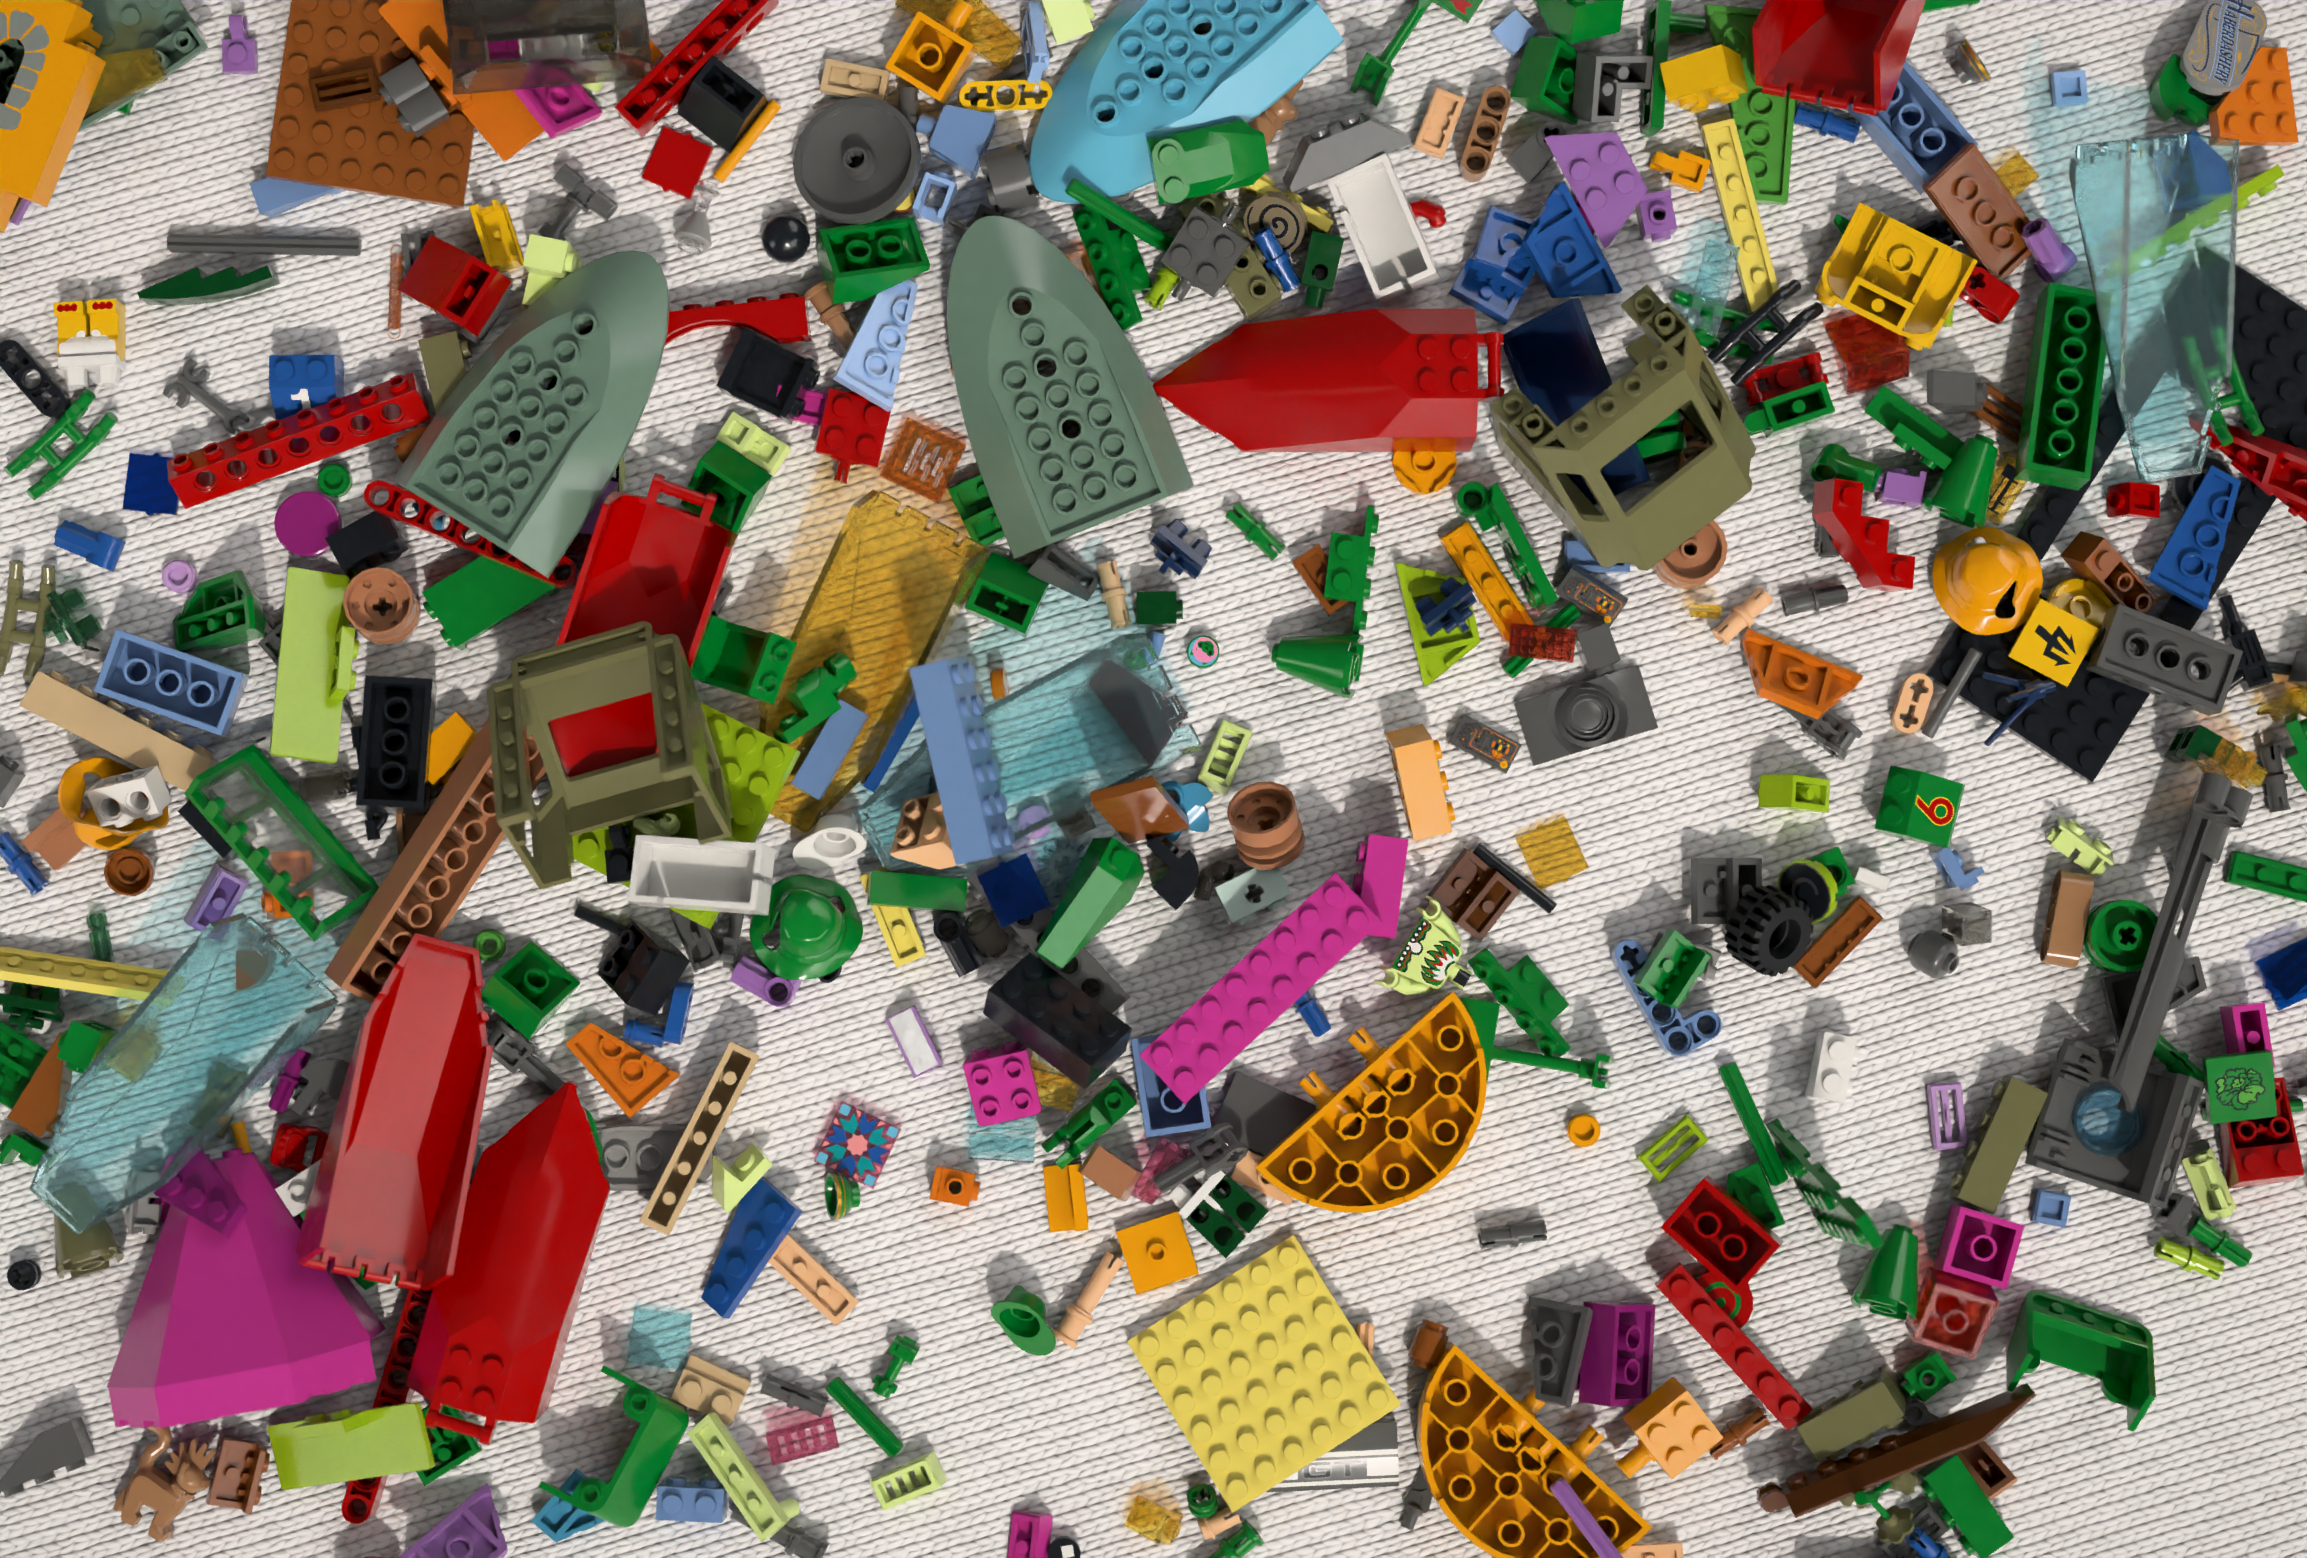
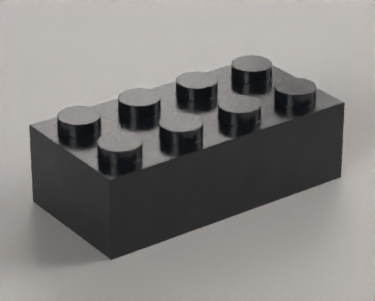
[356,675,437,815]
[983,953,1132,1090]

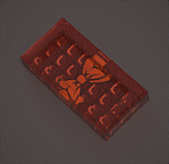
[1507,623,1576,663]

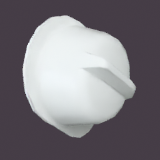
[792,812,866,870]

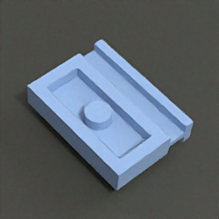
[1020,1,1049,83]

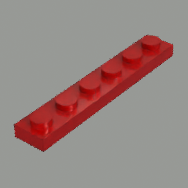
[1655,1262,1813,1431]

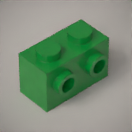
[56,1020,123,1074]

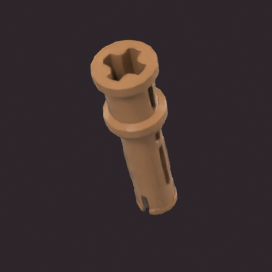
[803,280,856,351]

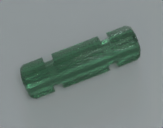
[86,912,115,963]

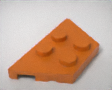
[1741,629,1863,720]

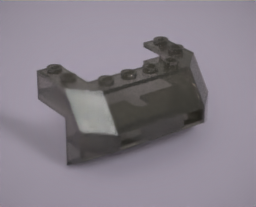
[439,0,652,95]

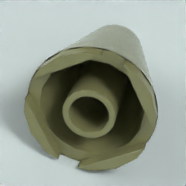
[53,1182,124,1278]

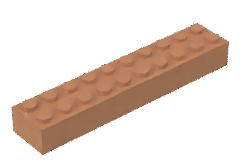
[324,718,546,1003]

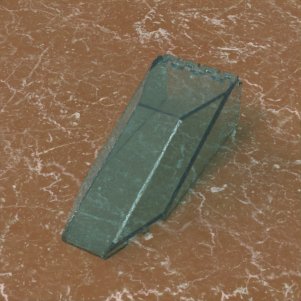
[2069,134,2239,481]
[856,633,1202,871]
[29,913,339,1234]

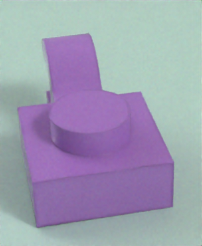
[222,15,258,75]

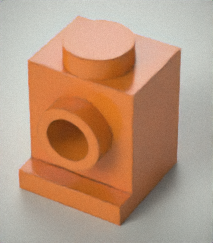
[929,1165,981,1207]

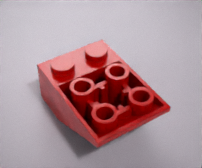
[397,235,511,337]
[2219,1077,2305,1189]

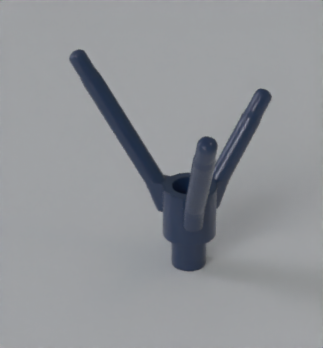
[1982,672,2056,746]

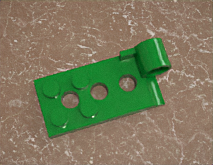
[1454,482,1558,613]

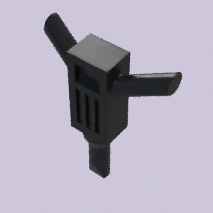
[2219,595,2292,692]

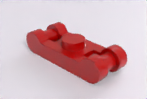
[1742,352,1829,407]

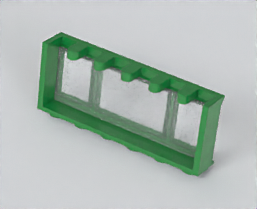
[184,744,379,942]

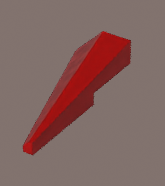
[2185,413,2307,522]

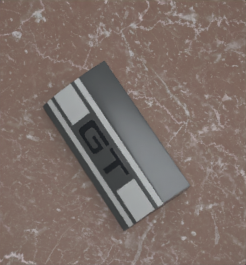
[1267,1419,1399,1492]

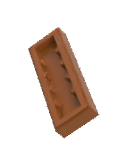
[1792,895,1883,989]

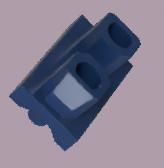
[1150,519,1212,579]
[1415,577,1477,637]

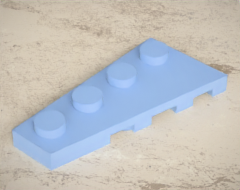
[832,279,918,412]

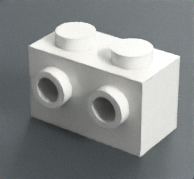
[1805,1031,1860,1103]

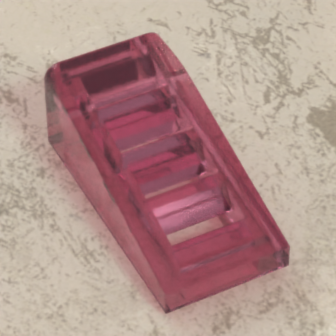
[1131,1136,1193,1205]
[766,1415,840,1465]

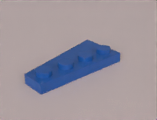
[701,1176,803,1319]

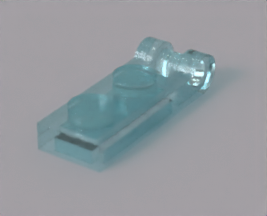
[1685,239,1740,336]

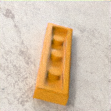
[1439,521,1537,648]

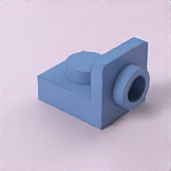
[1930,847,1984,891]

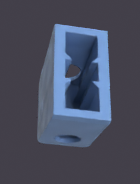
[916,105,997,180]

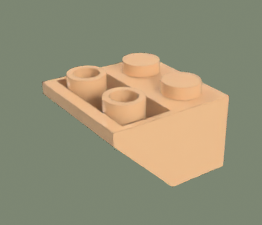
[890,792,961,869]

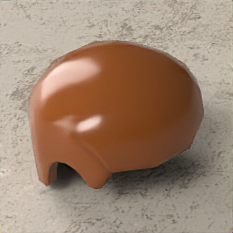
[104,847,156,896]

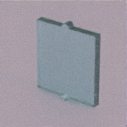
[627,1307,693,1370]

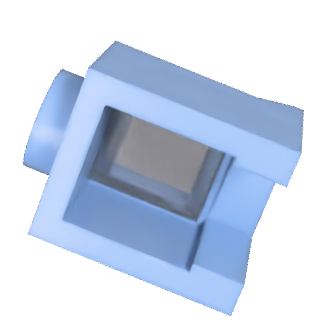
[912,171,957,226]

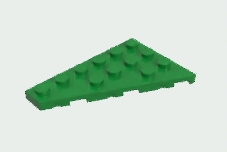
[1766,1118,1885,1250]

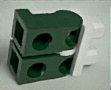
[1169,1170,1269,1258]

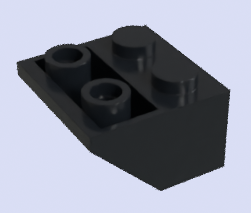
[677,56,768,153]
[597,919,690,1016]

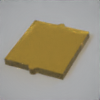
[1516,816,1589,890]

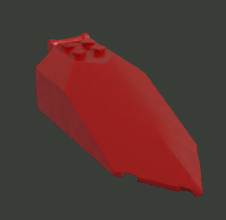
[1153,308,1505,452]
[548,473,738,777]
[406,1081,611,1445]

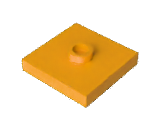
[1116,1210,1199,1295]

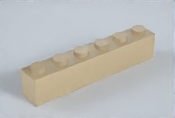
[19,669,220,791]
[639,1041,760,1236]

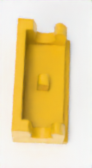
[469,200,524,273]

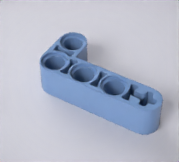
[1610,940,1722,1056]

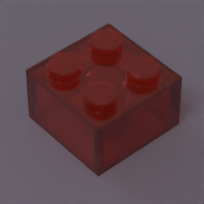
[1905,1267,1999,1360]

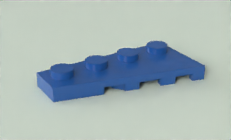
[2146,465,2241,611]

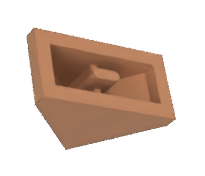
[1078,1143,1145,1202]
[1955,1441,2018,1500]

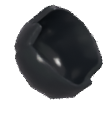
[761,213,810,263]

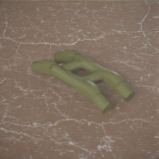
[0,560,56,681]

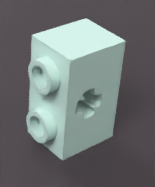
[1214,868,1291,926]

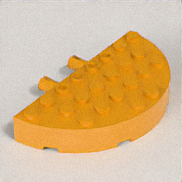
[1253,991,1487,1213]
[1416,1342,1652,1558]

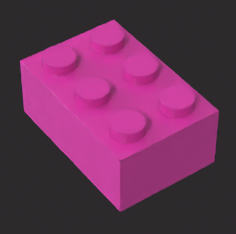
[1352,834,1409,939]

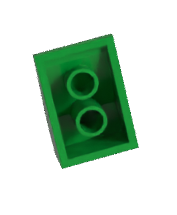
[817,217,930,304]

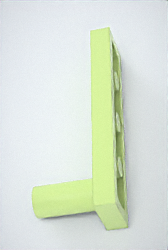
[687,1412,800,1542]

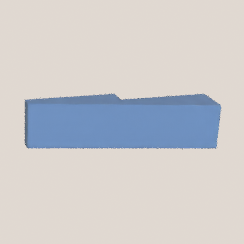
[249,178,346,217]

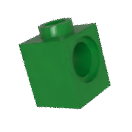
[1807,846,1855,898]

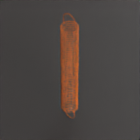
[387,244,403,339]

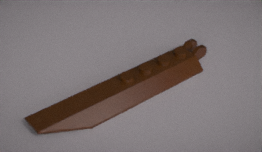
[1757,1383,2036,1518]

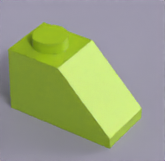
[1757,774,1830,813]

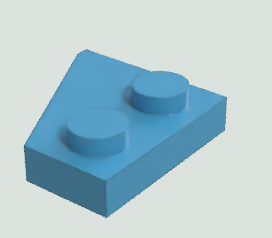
[531,1468,604,1543]

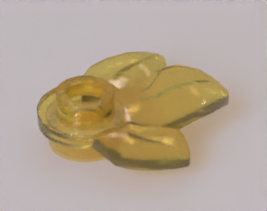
[2256,687,2307,723]

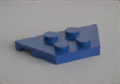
[1521,182,1623,298]

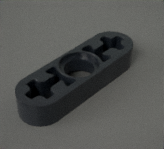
[0,340,71,419]

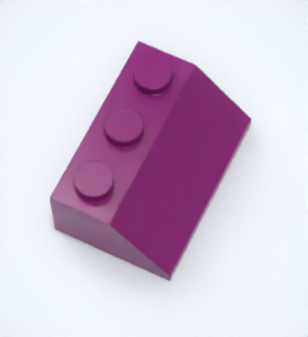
[1578,1301,1656,1407]

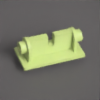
[2046,816,2114,876]
[2181,1148,2237,1221]

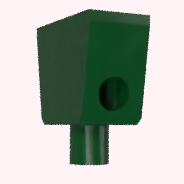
[1300,231,1344,309]

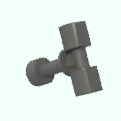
[537,163,618,241]

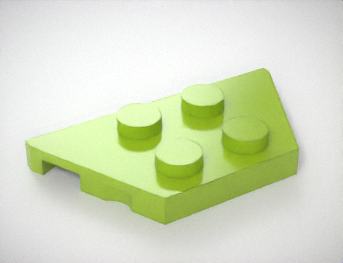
[1395,563,1481,687]

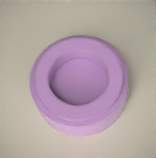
[162,560,198,593]

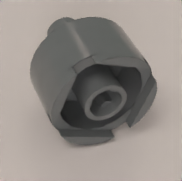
[978,141,1040,214]

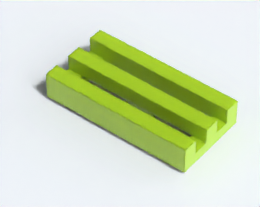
[1637,1114,1709,1183]

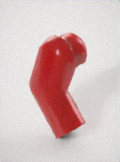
[1409,199,1446,228]

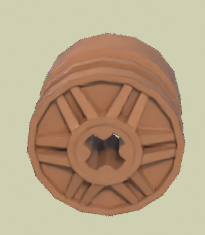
[343,567,421,646]
[1227,782,1305,870]

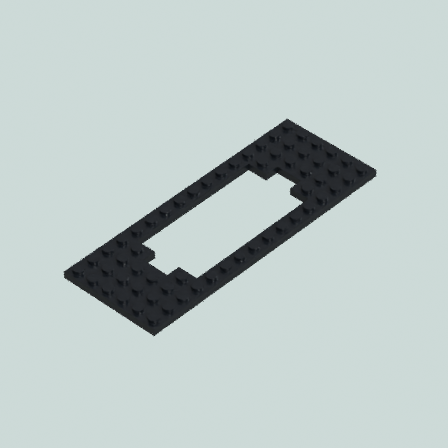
[1926,246,2307,783]

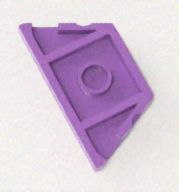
[1544,132,1648,249]
[398,1483,508,1558]

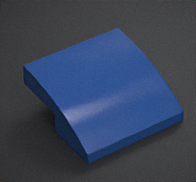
[1449,242,1536,325]

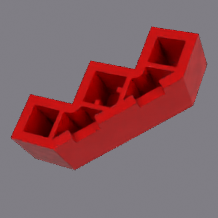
[1812,478,1915,592]

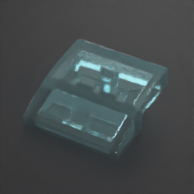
[968,1102,1037,1163]

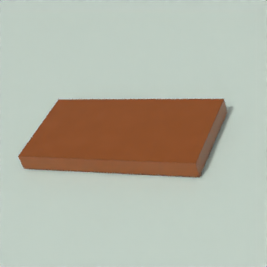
[1921,143,2031,281]
[1090,776,1190,844]

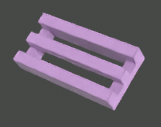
[1926,1082,1968,1151]

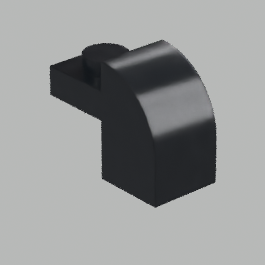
[1147,836,1199,911]

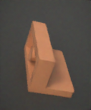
[21,801,90,871]

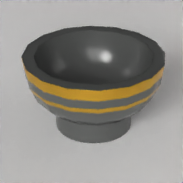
[1950,39,1991,84]

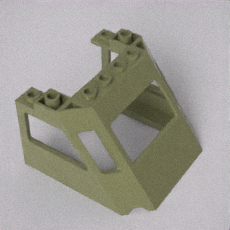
[1490,285,1756,570]
[487,621,733,890]

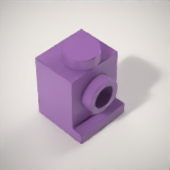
[1635,189,1677,243]
[1873,468,1927,508]

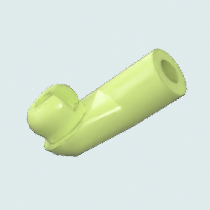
[633,813,680,837]

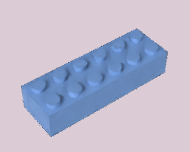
[909,657,1015,865]

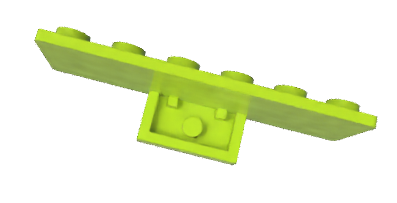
[269,567,359,764]
[267,1401,435,1490]

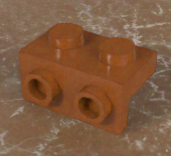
[206,1436,270,1514]

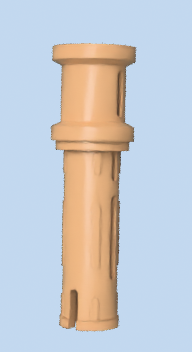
[1052,1251,1124,1349]

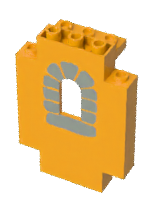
[0,0,106,233]

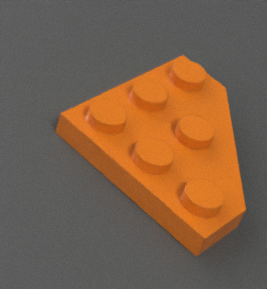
[2208,47,2299,146]

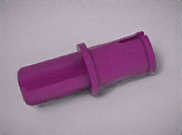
[268,1046,312,1113]

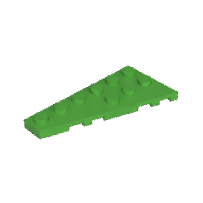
[1704,4,1796,205]

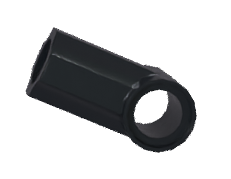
[933,912,984,978]

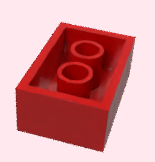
[1660,1175,1784,1295]

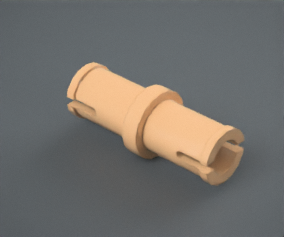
[1096,561,1132,629]
[1712,587,1773,646]

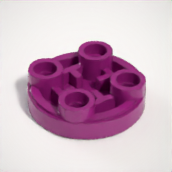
[274,491,342,557]

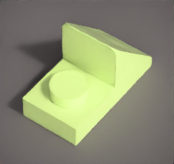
[712,1143,773,1213]

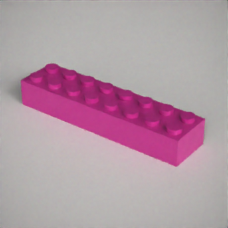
[1139,872,1382,1104]

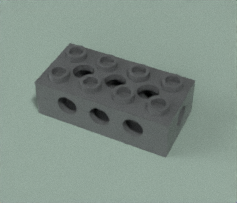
[2086,604,2243,716]

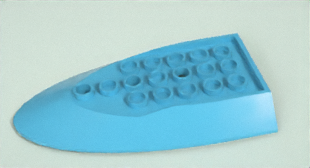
[1029,0,1344,204]

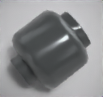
[1908,930,1959,978]

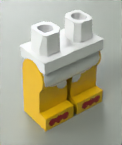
[53,299,126,389]

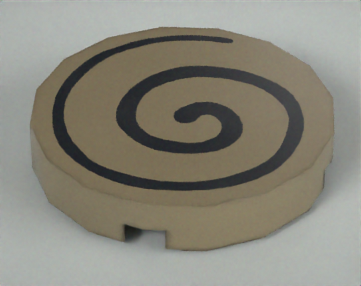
[1243,191,1308,253]

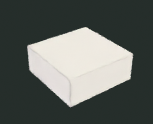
[1851,867,1890,892]

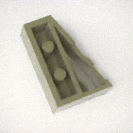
[1796,1363,1908,1462]

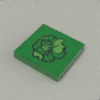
[2202,1049,2277,1124]

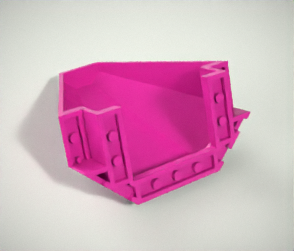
[107,1148,386,1428]

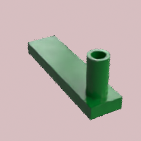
[1641,0,1705,136]

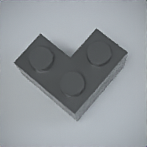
[1572,52,1653,122]

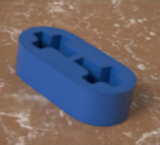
[664,981,694,1045]

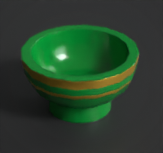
[824,1173,860,1220]

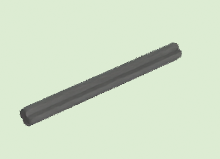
[167,234,362,256]

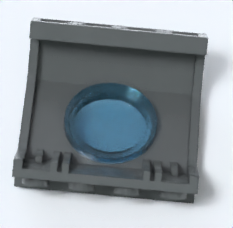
[2025,1037,2204,1209]

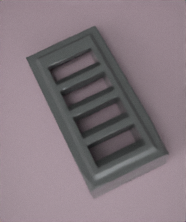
[1027,543,1100,601]

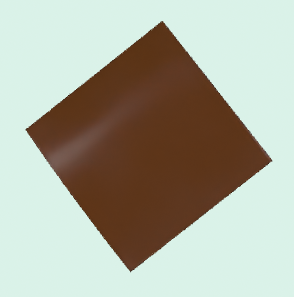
[1425,848,1520,942]

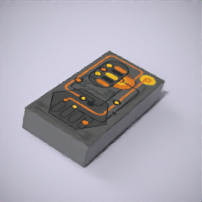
[1555,564,1628,628]
[1448,714,1521,774]

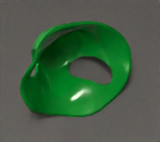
[749,874,863,980]

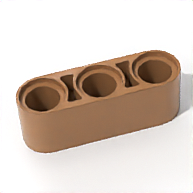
[1459,85,1511,182]
[2040,869,2094,969]

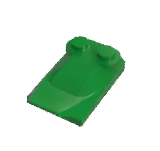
[1146,119,1270,204]

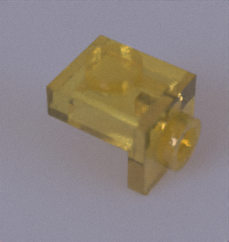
[1124,1495,1183,1545]

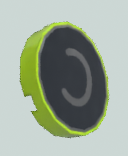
[1778,858,1838,923]

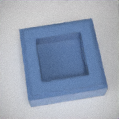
[2030,1189,2071,1228]

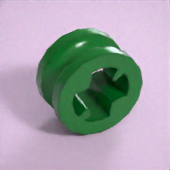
[1187,1483,1218,1518]

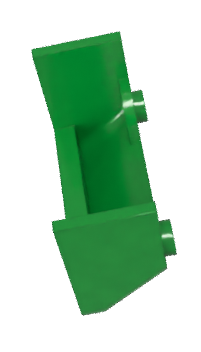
[2006,1290,2156,1432]
[538,1365,689,1528]

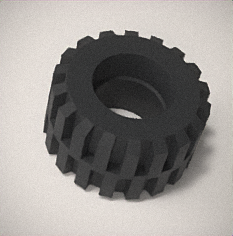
[1724,885,1814,976]

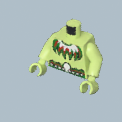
[1374,895,1472,995]

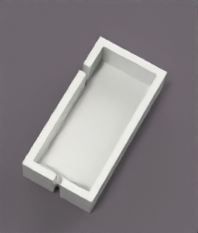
[1326,153,1440,304]
[628,835,776,915]

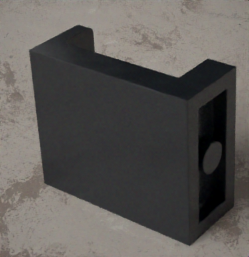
[716,328,820,425]

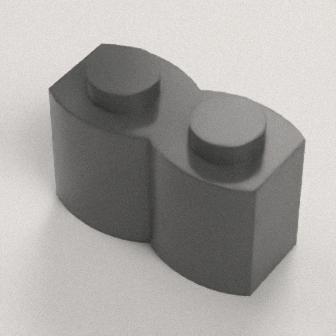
[378,57,450,138]

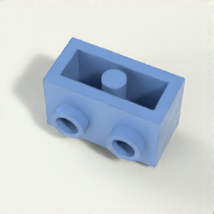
[655,1476,728,1523]

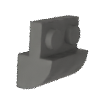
[1691,858,1762,925]

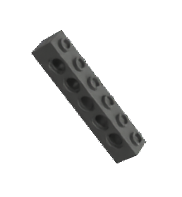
[967,855,1130,1014]

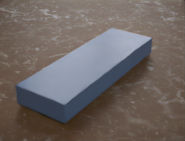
[791,699,870,801]

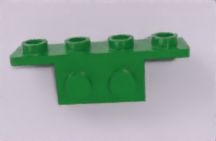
[1073,206,1152,332]
[1864,386,1964,471]
[1323,505,1379,634]
[1468,948,1570,1057]

